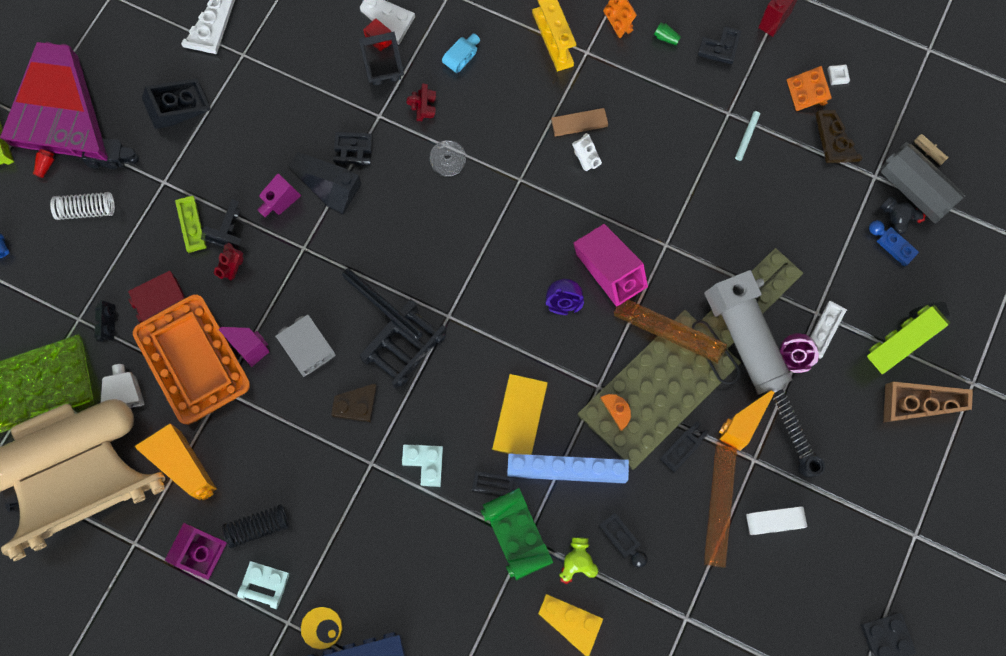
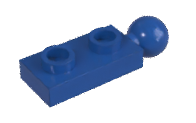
[869,220,919,267]

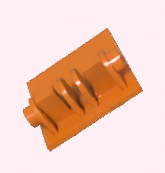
[603,0,637,38]
[786,66,832,112]

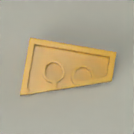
[538,594,603,656]

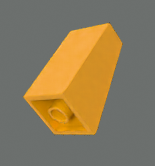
[135,424,217,500]

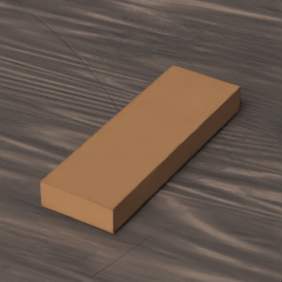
[551,108,608,137]

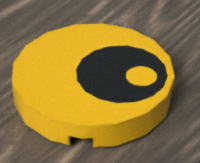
[301,607,343,649]

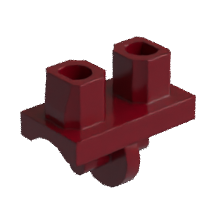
[406,83,436,122]
[214,243,244,281]

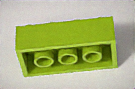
[867,305,950,375]

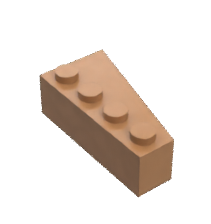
[883,382,973,423]

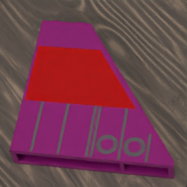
[0,42,108,161]

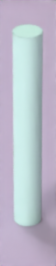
[735,111,760,161]

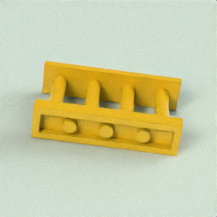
[532,0,576,72]

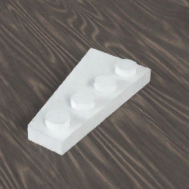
[181,0,235,54]

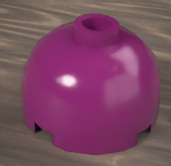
[779,333,819,373]

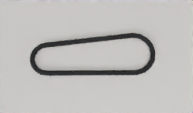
[692,320,740,384]

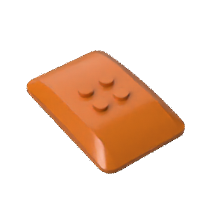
[133,295,250,425]

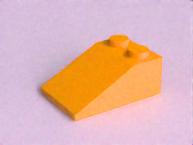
[719,390,775,451]

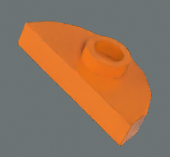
[601,394,631,431]

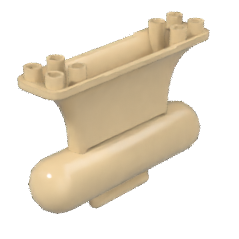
[0,399,165,561]

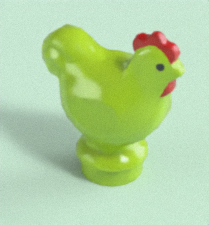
[559,538,598,584]

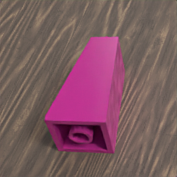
[573,224,648,306]

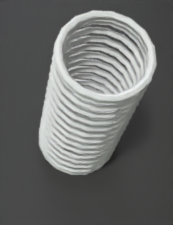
[50,192,115,220]

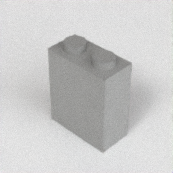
[276,315,336,377]

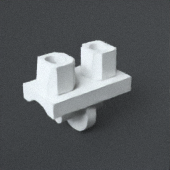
[572,133,602,171]

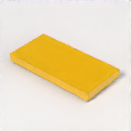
[492,374,548,455]

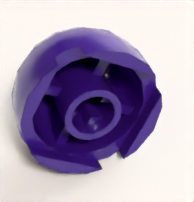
[546,279,584,315]

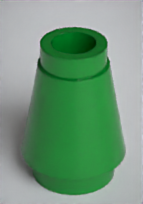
[654,22,681,46]

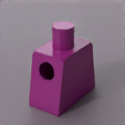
[257,173,301,217]

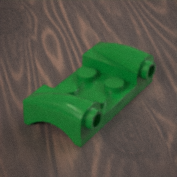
[481,488,553,581]

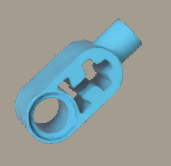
[442,33,480,73]

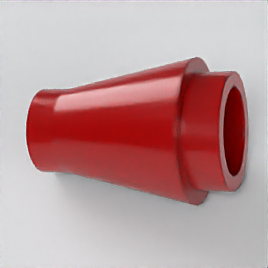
[33,149,55,178]

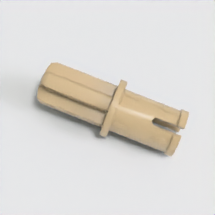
[914,134,949,166]

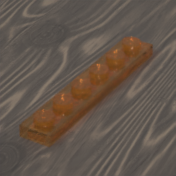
[614,300,727,363]
[704,445,737,568]

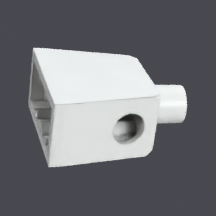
[101,364,144,408]

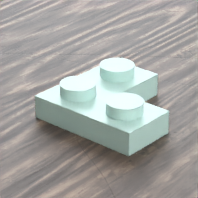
[402,445,443,487]

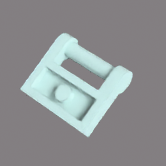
[237,561,290,609]

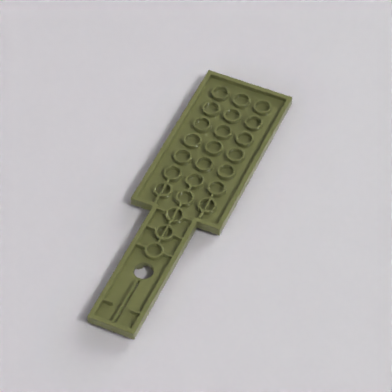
[577,248,803,470]

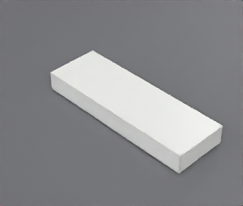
[810,301,847,359]

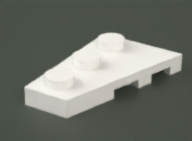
[360,0,415,44]

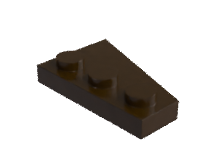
[815,110,863,163]

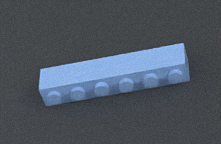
[507,454,629,483]

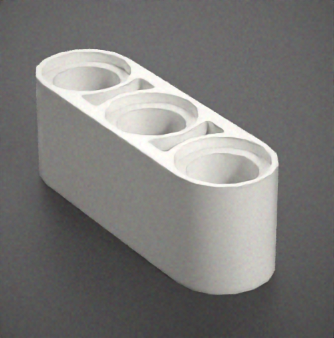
[746,507,808,535]

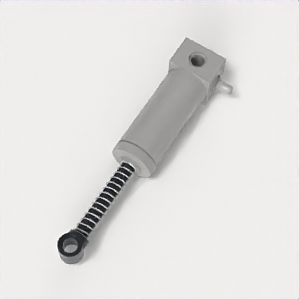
[704,270,825,477]

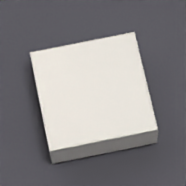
[827,65,850,85]

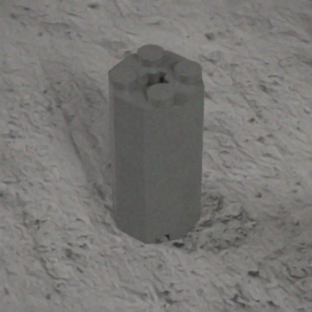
[880,142,966,224]

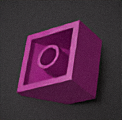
[218,327,269,367]
[165,523,227,580]

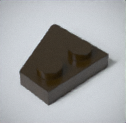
[331,384,377,422]

